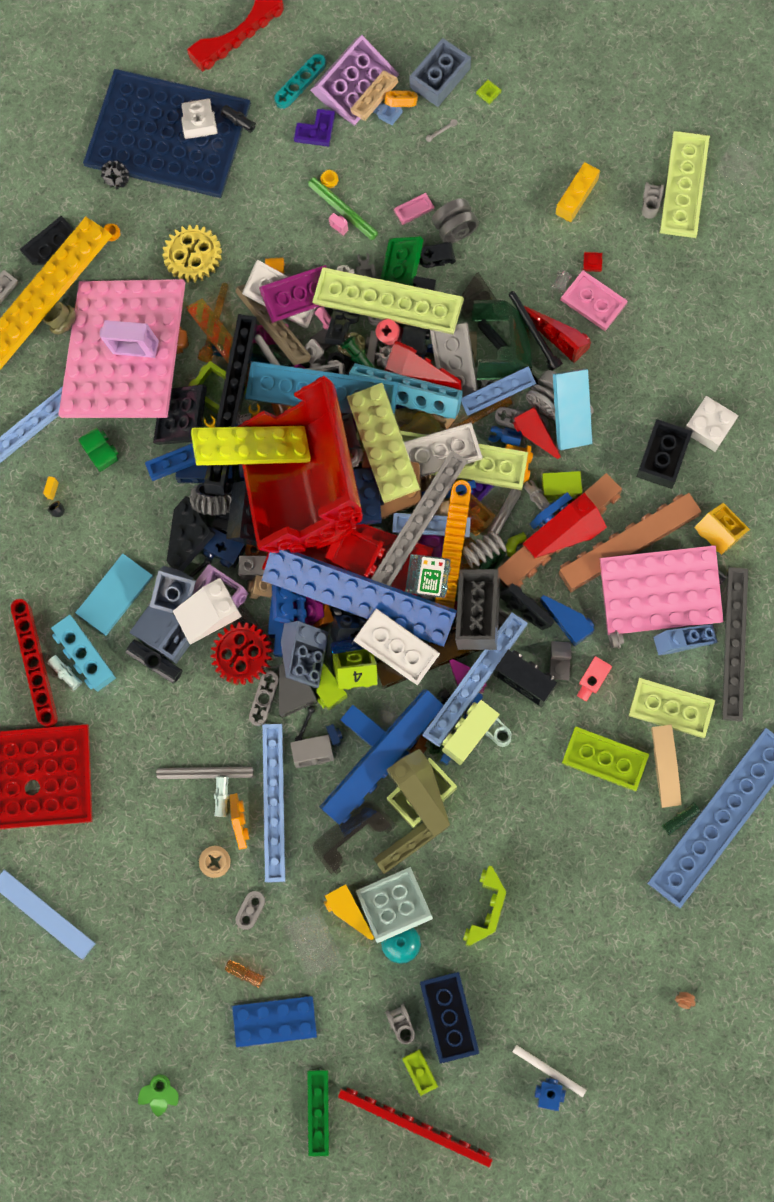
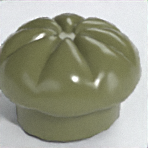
[43,302,76,335]

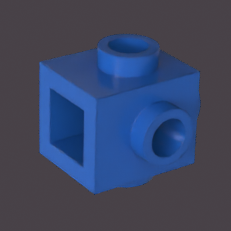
[535,1078,565,1111]

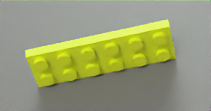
[191,426,311,465]

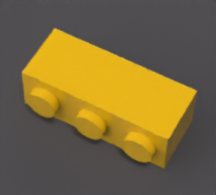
[555,162,600,222]

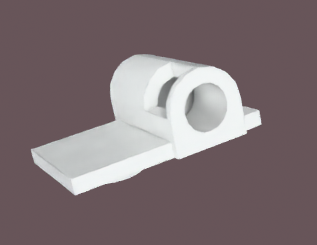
[182,99,217,139]

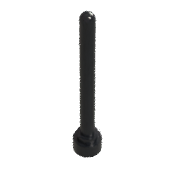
[509,291,563,371]

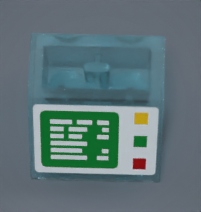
[405,555,451,598]

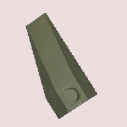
[387,749,450,837]

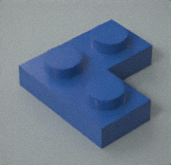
[529,492,572,530]

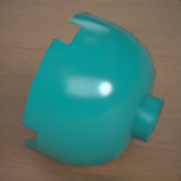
[381,928,421,964]

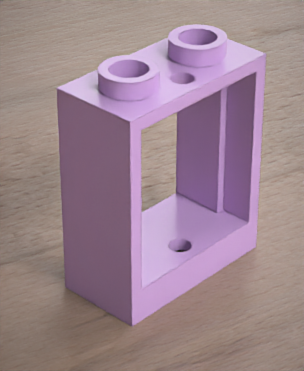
[100,320,159,358]
[193,564,249,608]

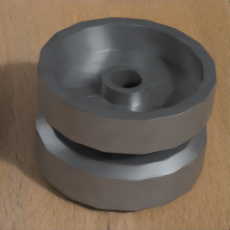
[432,198,479,243]

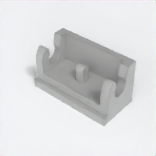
[291,735,334,769]

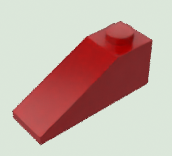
[513,406,561,459]

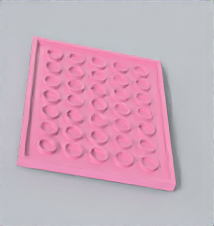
[58,279,185,418]

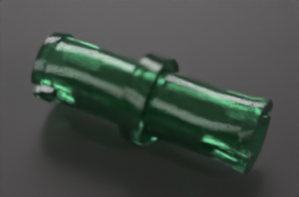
[661,802,701,836]

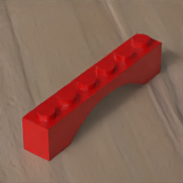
[187,0,284,72]

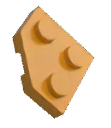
[230,793,250,850]

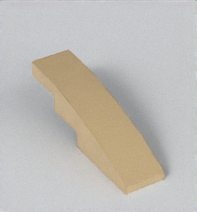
[651,725,682,808]

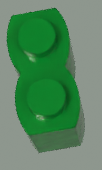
[78,427,119,473]

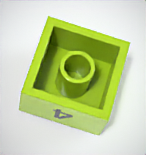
[333,646,377,690]

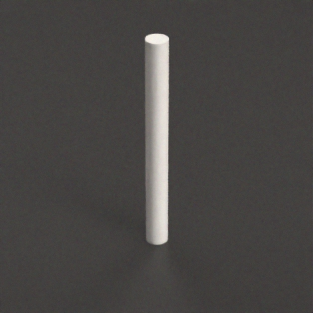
[512,1045,587,1097]

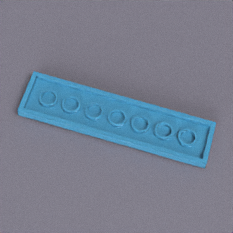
[245,361,399,414]

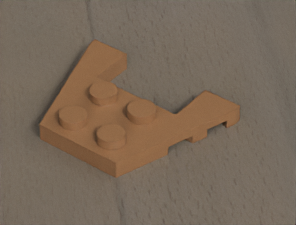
[362,451,422,525]

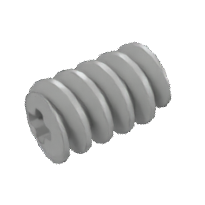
[463,531,507,569]

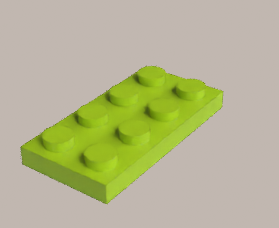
[561,726,649,792]

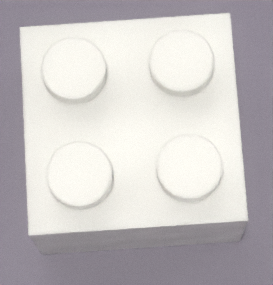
[685,396,739,452]

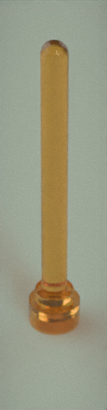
[198,282,228,363]
[453,397,513,428]

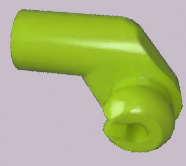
[505,532,527,557]

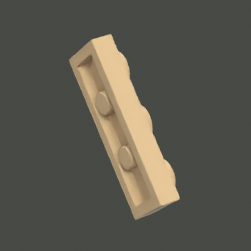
[350,70,398,121]

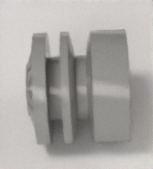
[526,370,556,420]

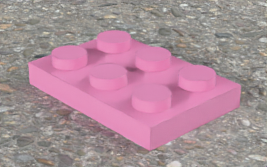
[561,270,628,331]

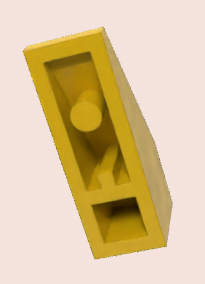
[324,884,375,941]

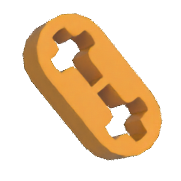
[384,91,418,107]

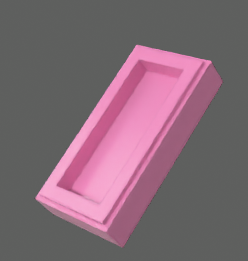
[394,193,434,225]

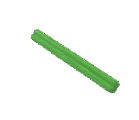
[308,177,378,240]

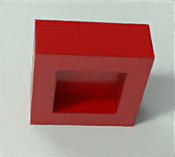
[583,252,602,272]

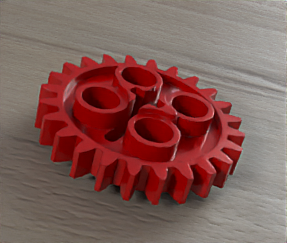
[210,622,273,685]

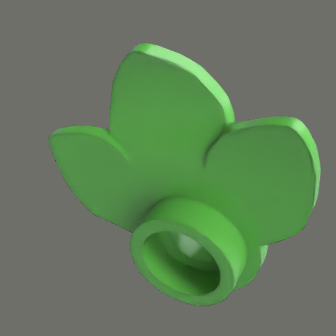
[138,1074,179,1117]

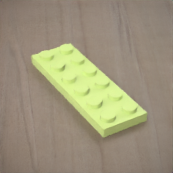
[660,131,710,238]
[347,383,421,503]

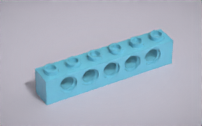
[349,363,463,419]

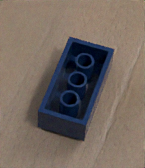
[420,972,480,1064]

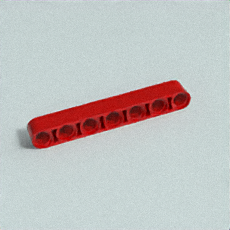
[11,599,58,728]

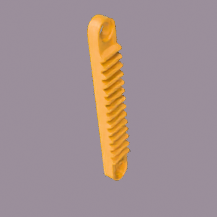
[435,480,471,609]

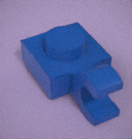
[488,426,523,446]

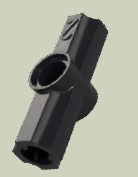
[125,639,183,684]

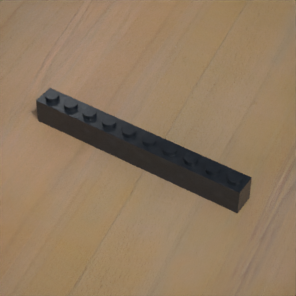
[204,314,257,496]

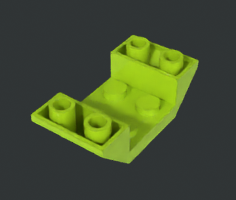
[463,865,506,947]

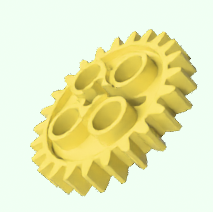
[162,225,222,283]

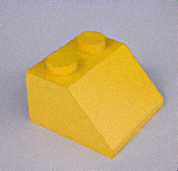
[694,503,750,555]

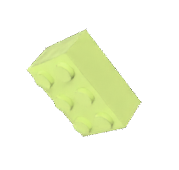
[442,700,500,765]
[387,758,457,829]

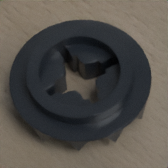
[100,161,129,190]

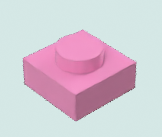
[329,213,348,236]

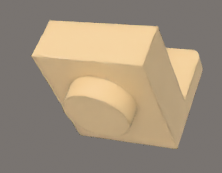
[247,575,272,599]

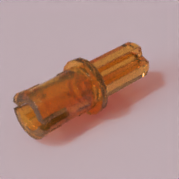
[225,960,265,988]

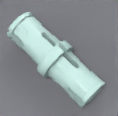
[47,655,82,691]
[214,776,229,817]

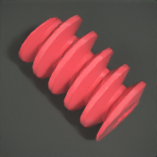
[375,319,403,347]

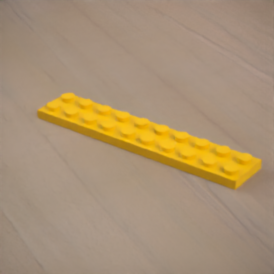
[0,217,112,370]

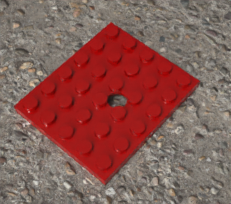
[0,724,93,830]

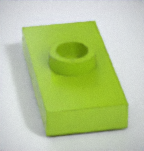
[402,1049,438,1096]

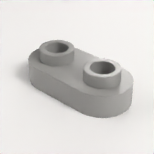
[236,891,265,930]

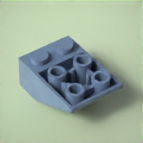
[129,604,190,664]
[281,621,328,688]

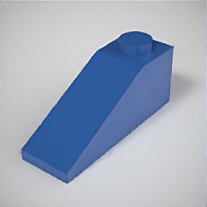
[540,595,594,647]

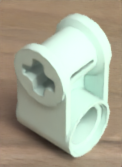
[485,718,512,747]

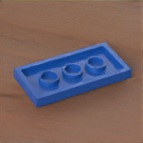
[232,996,317,1047]

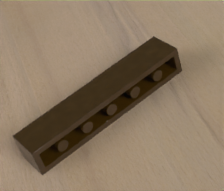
[376,629,480,689]

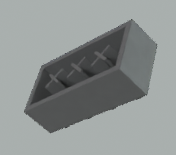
[455,569,500,650]

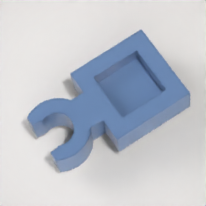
[373,102,403,125]

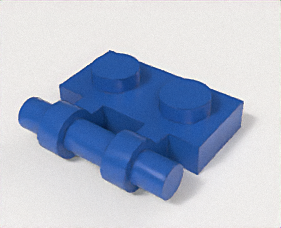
[272,585,307,623]

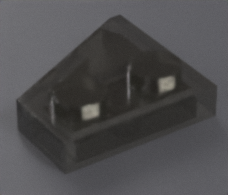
[460,272,497,320]

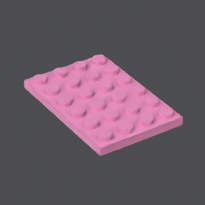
[599,545,723,635]

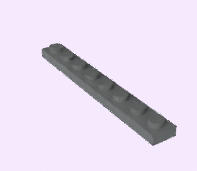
[722,567,748,722]

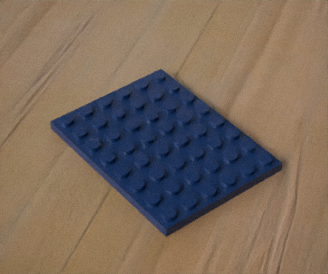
[83,69,251,198]

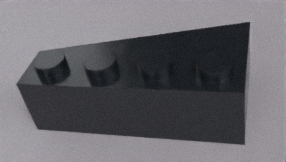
[401,276,436,358]

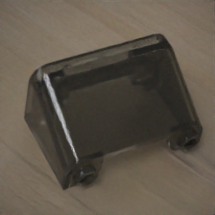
[313,800,395,878]

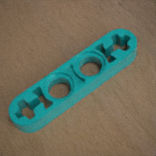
[274,54,326,109]

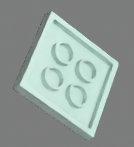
[356,867,433,943]

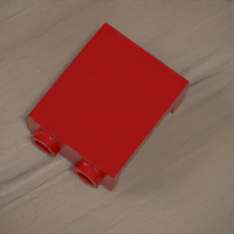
[325,530,386,578]

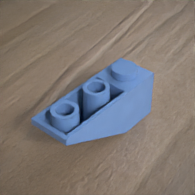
[653,624,718,655]

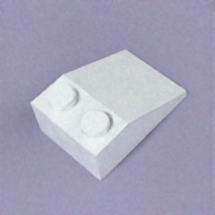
[173,578,242,645]

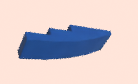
[340,705,409,764]

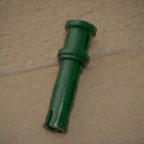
[341,336,375,368]

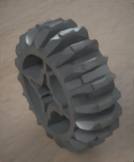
[190,482,233,515]

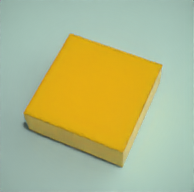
[43,476,59,500]

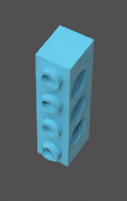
[51,615,116,692]

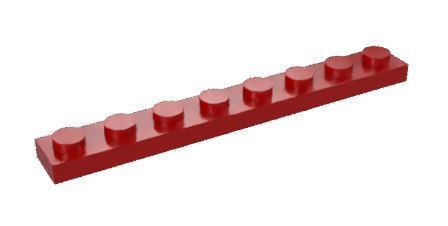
[338,1087,493,1168]

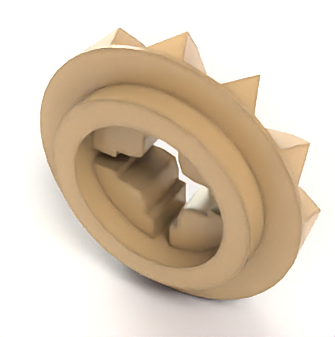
[199,846,231,878]

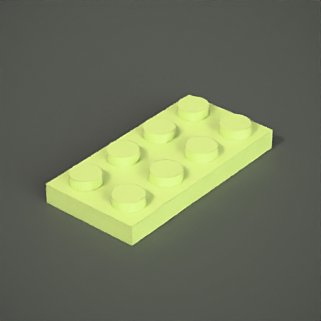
[628,678,715,738]

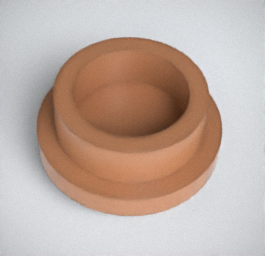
[675,992,696,1009]

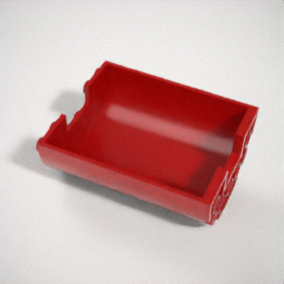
[237,376,363,553]

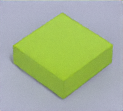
[476,80,501,104]

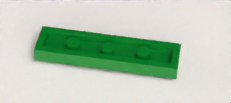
[307,1070,329,1157]

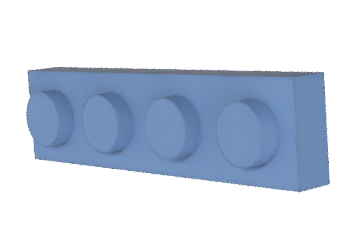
[461,366,536,416]

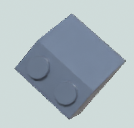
[150,566,196,614]

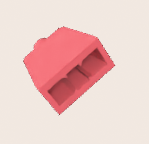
[577,656,612,702]

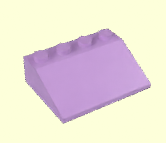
[311,35,399,125]

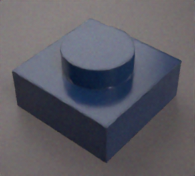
[326,724,343,747]

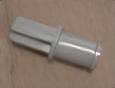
[524,480,549,510]

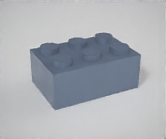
[410,38,471,107]

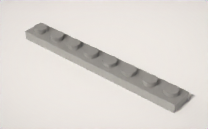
[371,450,468,586]

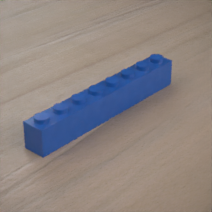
[319,689,444,825]

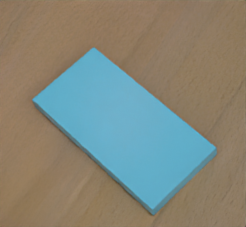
[553,369,592,450]
[75,554,153,636]

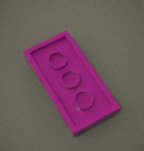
[259,265,327,323]

